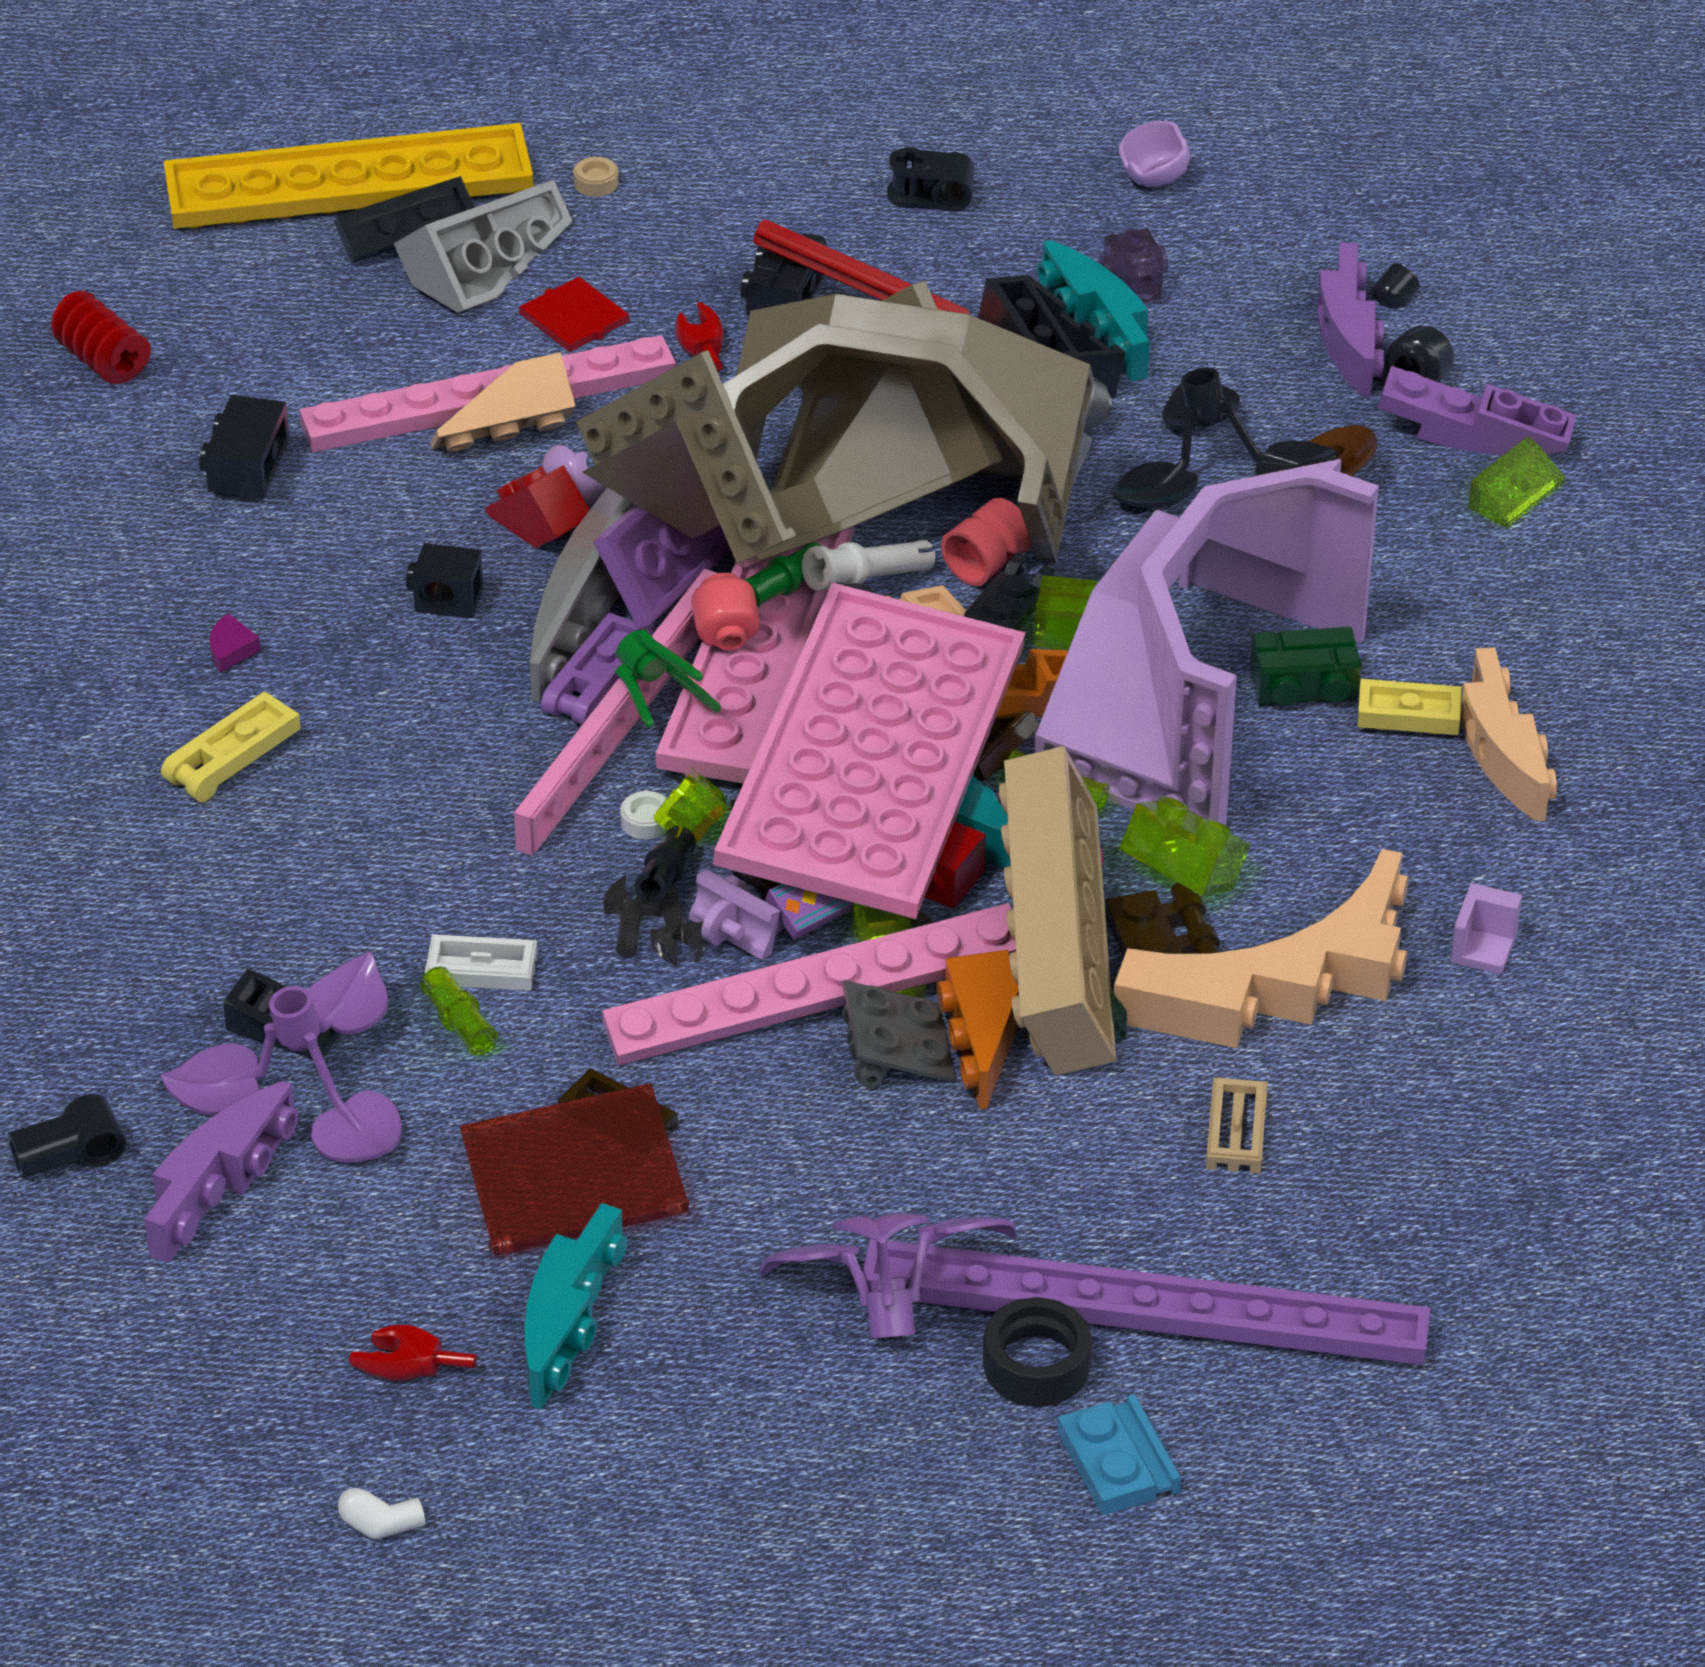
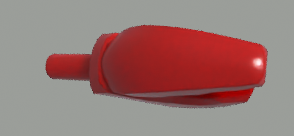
[675,302,724,372]
[349,1325,477,1382]

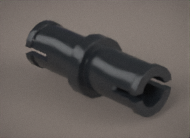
[634,826,696,903]

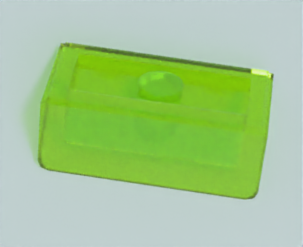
[1468,437,1565,528]

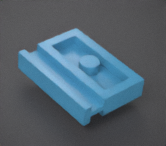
[1057,1394,1181,1516]

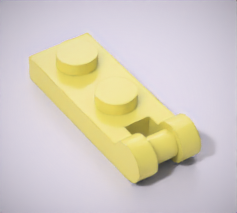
[161,691,301,803]

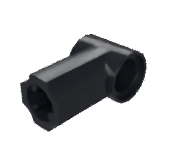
[7,1094,126,1177]

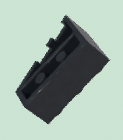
[978,275,1126,398]

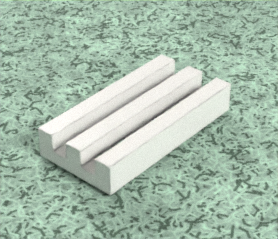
[425,934,538,991]

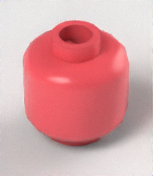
[691,573,760,650]

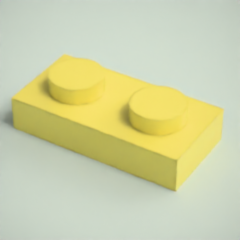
[1357,679,1462,735]

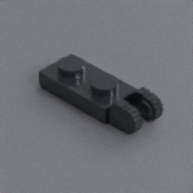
[964,552,1055,631]

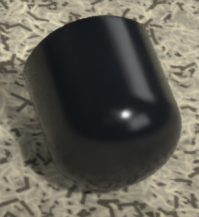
[1373,263,1420,309]

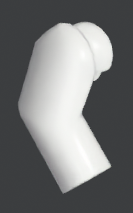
[338,1488,426,1539]

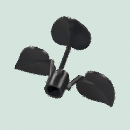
[1113,368,1339,508]

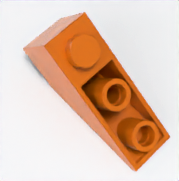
[937,949,1019,1110]

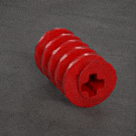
[51,290,151,384]

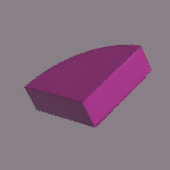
[209,613,261,672]

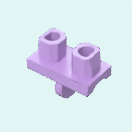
[688,870,785,960]

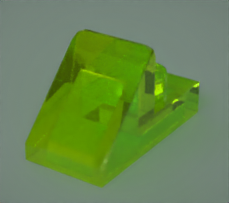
[653,766,731,844]

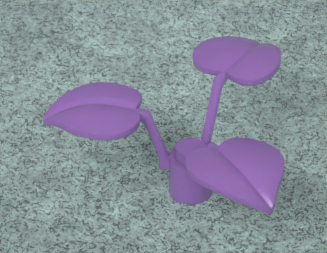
[161,952,402,1163]
[760,1213,1016,1338]

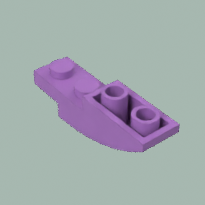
[1317,243,1384,396]
[1377,366,1577,456]
[144,1081,298,1263]

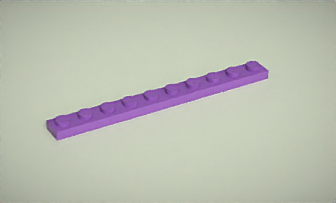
[862,1239,1430,1365]

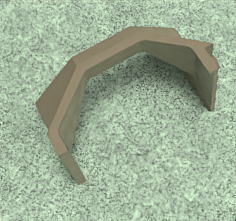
[576,280,1003,568]
[723,294,1094,563]

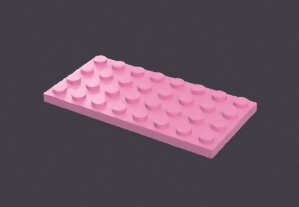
[713,583,1026,919]

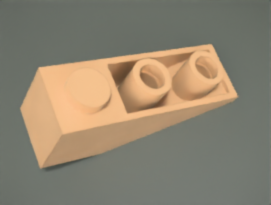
[430,352,576,452]

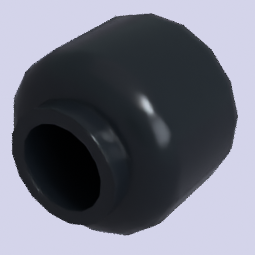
[1385,325,1454,382]

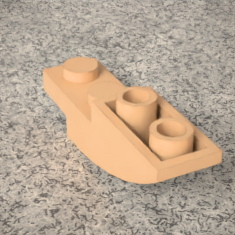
[1460,647,1557,821]

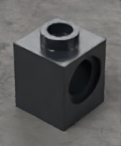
[406,543,484,619]

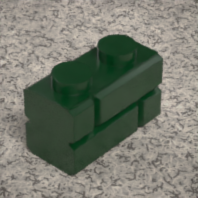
[1250,627,1361,705]

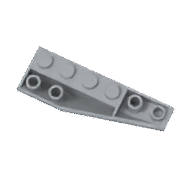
[530,488,634,702]

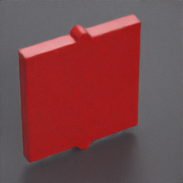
[519,277,630,352]

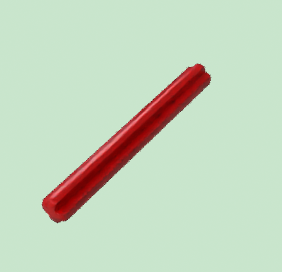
[753,219,970,315]

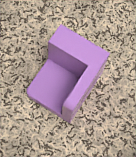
[1451,883,1522,974]

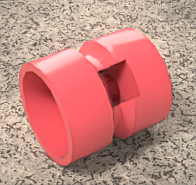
[941,498,1032,586]

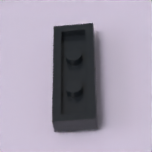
[334,176,475,263]

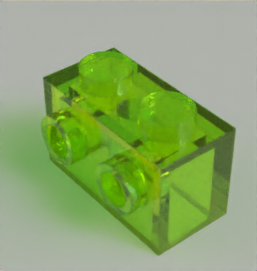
[1119,796,1251,896]

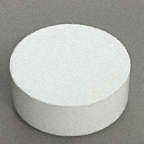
[620,791,672,840]

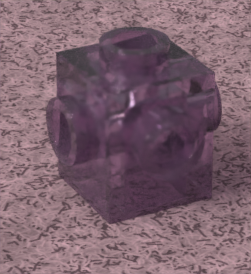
[1098,228,1168,303]

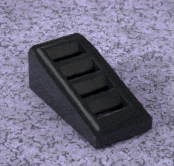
[224,969,340,1058]

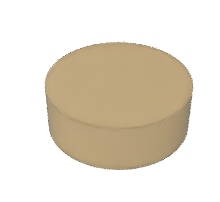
[573,157,619,197]

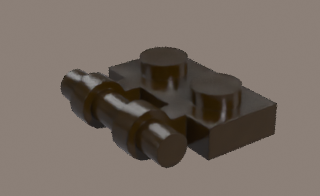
[1105,881,1220,959]

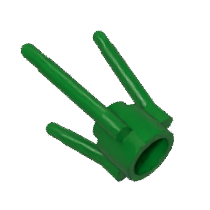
[615,629,721,728]

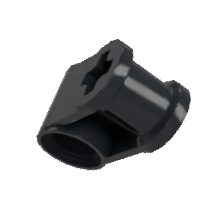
[887,147,975,212]

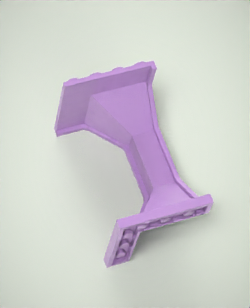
[1035,459,1379,841]

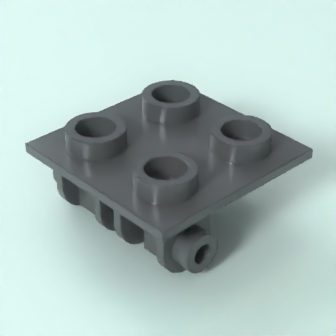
[842,980,956,1088]

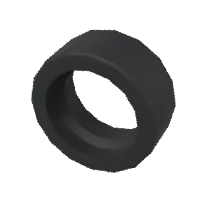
[982,1297,1092,1407]

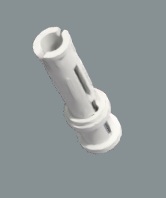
[802,540,935,591]

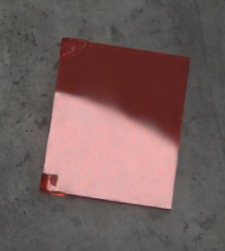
[460,1083,690,1257]

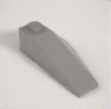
[394,180,572,313]

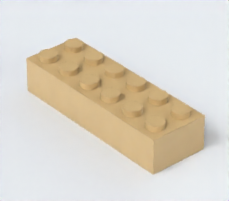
[999,746,1116,1076]

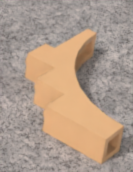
[1113,849,1409,1048]

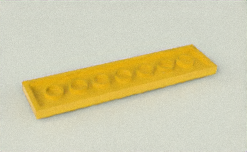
[163,123,534,229]

